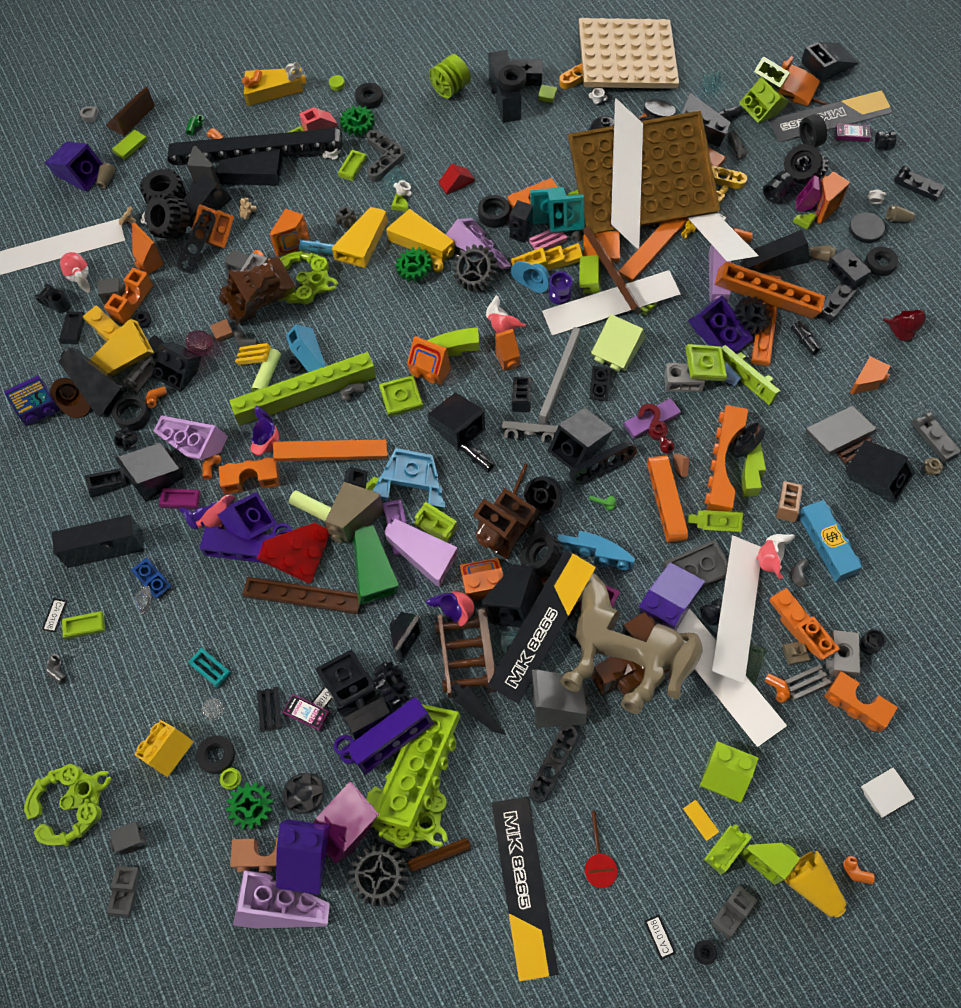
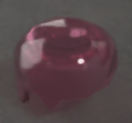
[185,330,213,356]

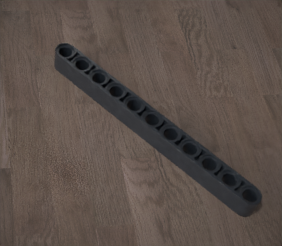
[167,128,342,165]

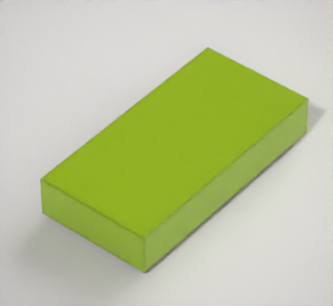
[112,130,147,160]
[338,150,367,181]
[62,611,105,640]

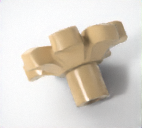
[240,197,256,219]
[118,206,136,226]

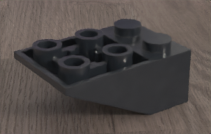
[801,41,858,82]

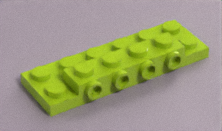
[374,704,461,831]

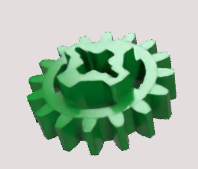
[340,105,375,137]
[395,247,433,283]
[226,782,274,831]

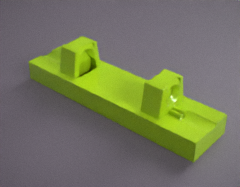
[722,345,780,405]

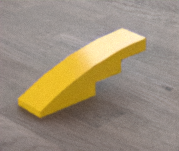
[511,243,583,270]

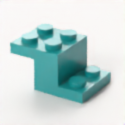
[530,187,585,232]

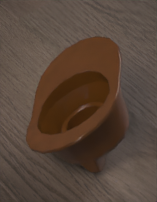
[50,378,91,418]

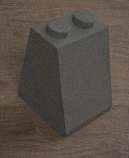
[532,670,590,728]

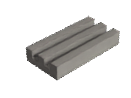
[785,664,831,701]

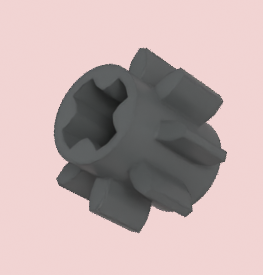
[335,207,356,228]

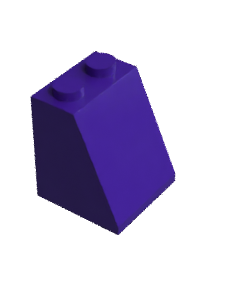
[45,141,103,192]

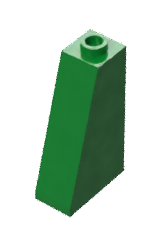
[353,525,399,605]

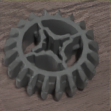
[452,244,499,292]
[348,845,408,908]

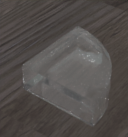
[134,586,151,614]

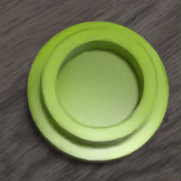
[220,768,242,790]

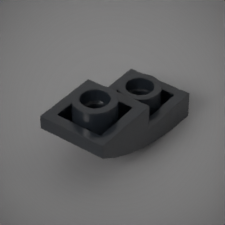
[589,366,611,401]

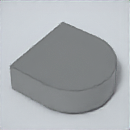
[80,106,99,122]

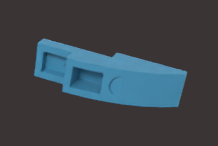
[558,531,635,570]

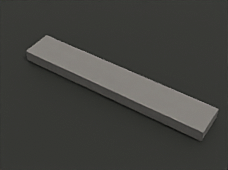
[539,327,580,425]

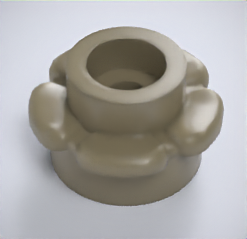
[924,457,943,476]

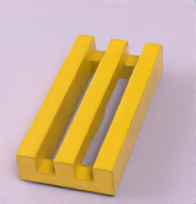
[235,343,271,365]

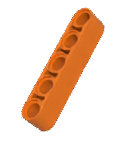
[647,455,688,543]

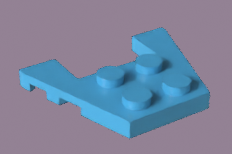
[373,448,445,511]

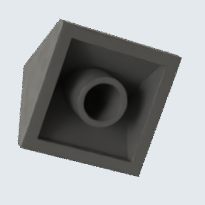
[187,146,220,186]

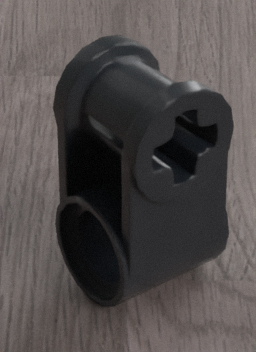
[34,283,71,313]

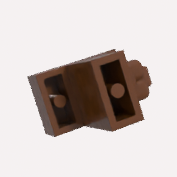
[219,256,296,325]
[473,488,540,559]
[591,612,669,696]

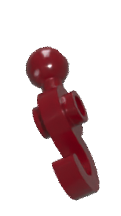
[637,403,674,454]

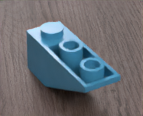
[286,324,325,372]

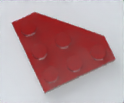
[256,522,330,584]

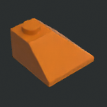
[132,223,164,275]

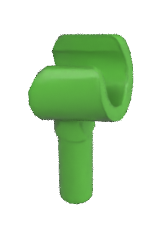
[589,495,617,511]

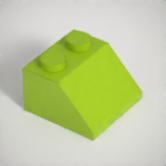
[700,741,758,803]
[739,843,800,885]

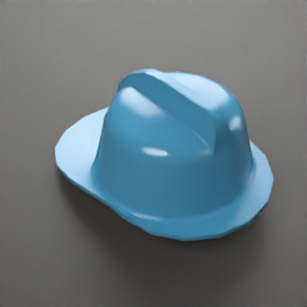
[511,261,550,293]

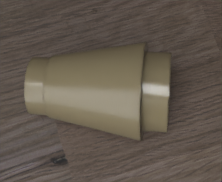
[96,163,116,189]
[886,205,914,222]
[809,245,836,262]

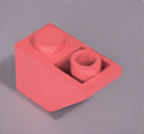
[299,107,338,131]

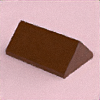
[106,87,155,136]

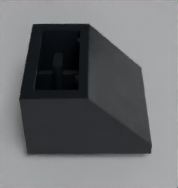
[151,342,201,392]

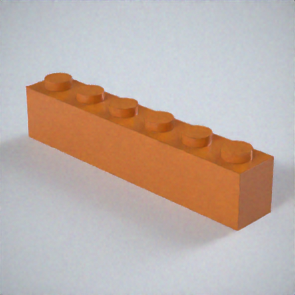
[714,261,825,319]

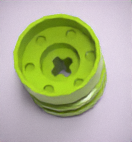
[429,54,471,99]

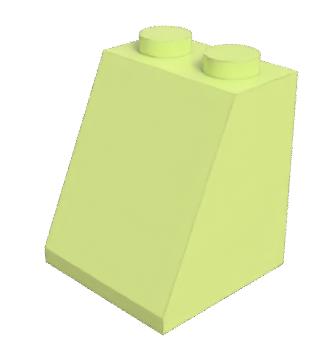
[591,314,646,372]

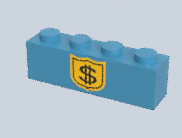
[798,500,862,582]

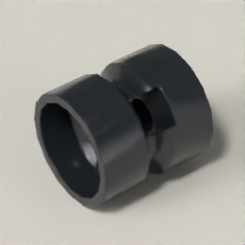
[763,171,795,203]

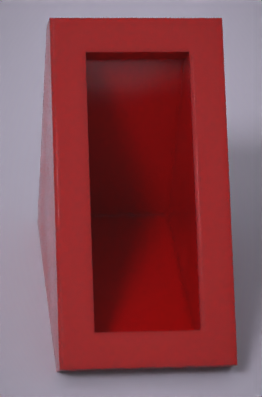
[439,164,475,194]

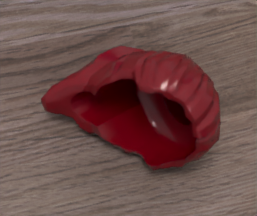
[882,309,926,342]

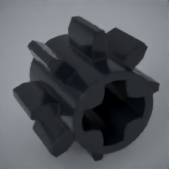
[114,427,138,452]

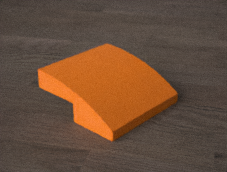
[779,65,820,106]
[190,204,234,249]
[583,231,620,263]

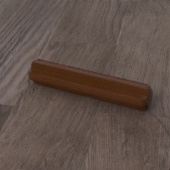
[408,838,471,872]

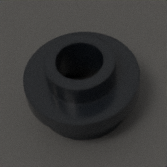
[133,311,151,328]
[284,356,303,374]
[694,940,717,965]

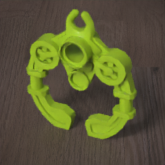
[277,250,338,304]
[24,764,111,847]
[366,772,448,848]

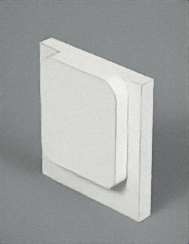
[861,767,914,818]

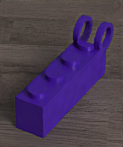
[199,523,292,564]
[334,697,435,775]

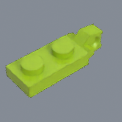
[687,510,743,532]

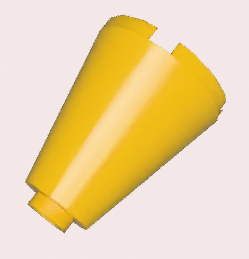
[784,851,846,918]

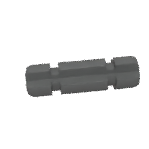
[727,130,747,159]

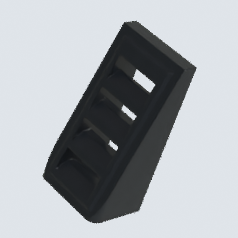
[512,377,532,412]
[85,468,128,498]

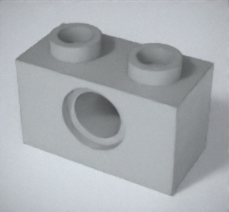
[826,630,860,679]

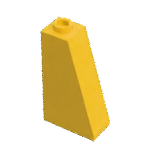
[244,68,306,106]
[332,207,388,268]
[386,209,455,262]
[90,319,154,376]

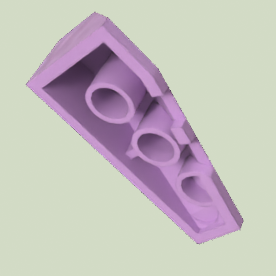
[446,218,511,269]
[154,416,228,460]
[233,870,330,928]

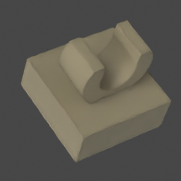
[782,641,810,666]

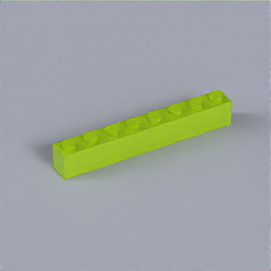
[229,352,376,426]

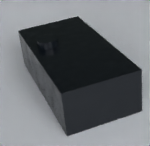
[488,50,522,123]
[52,514,145,568]

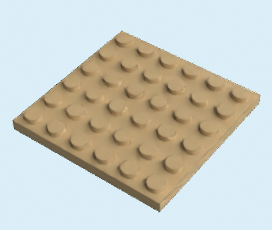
[578,18,679,88]

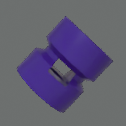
[549,272,572,305]

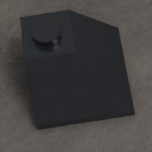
[390,612,423,663]

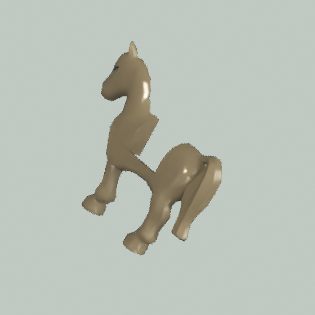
[560,558,703,714]

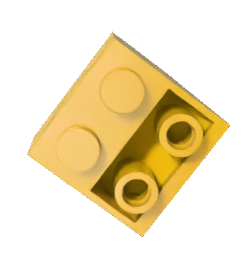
[134,720,194,778]

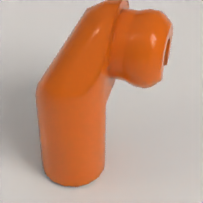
[242,69,263,88]
[207,128,224,139]
[765,673,790,703]
[843,856,875,884]

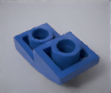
[131,557,172,599]

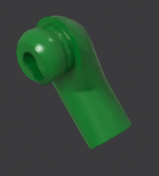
[186,114,204,136]

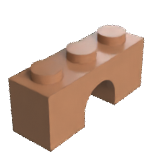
[230,838,278,873]

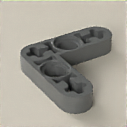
[366,130,405,182]

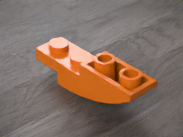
[769,588,840,660]

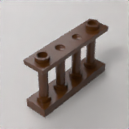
[435,609,497,699]

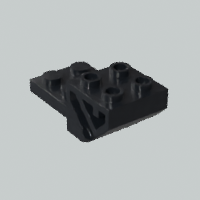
[315,649,390,740]

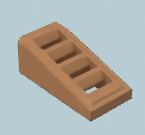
[776,481,803,522]

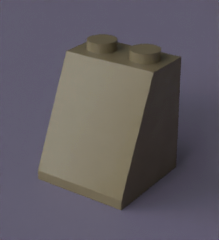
[325,482,384,543]

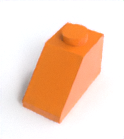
[495,329,520,371]
[850,356,890,394]

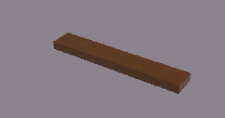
[583,226,643,315]
[242,577,361,615]

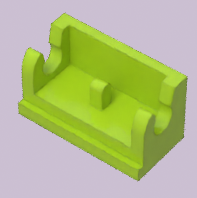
[579,255,601,294]
[414,501,458,542]
[704,825,752,875]

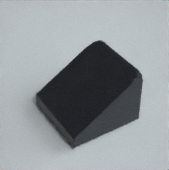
[344,466,368,489]

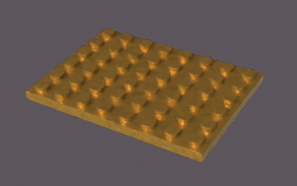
[568,111,720,234]

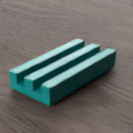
[187,647,232,689]

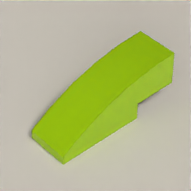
[427,327,479,356]
[741,443,766,497]

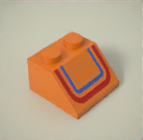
[815,171,850,224]
[270,209,310,257]
[407,336,451,386]
[460,558,503,601]

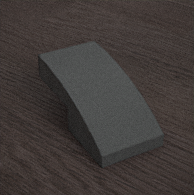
[106,866,139,918]
[710,885,757,939]

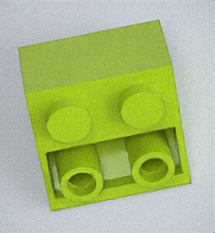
[739,77,789,124]

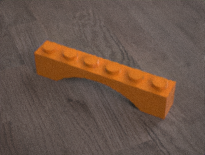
[704,405,748,511]

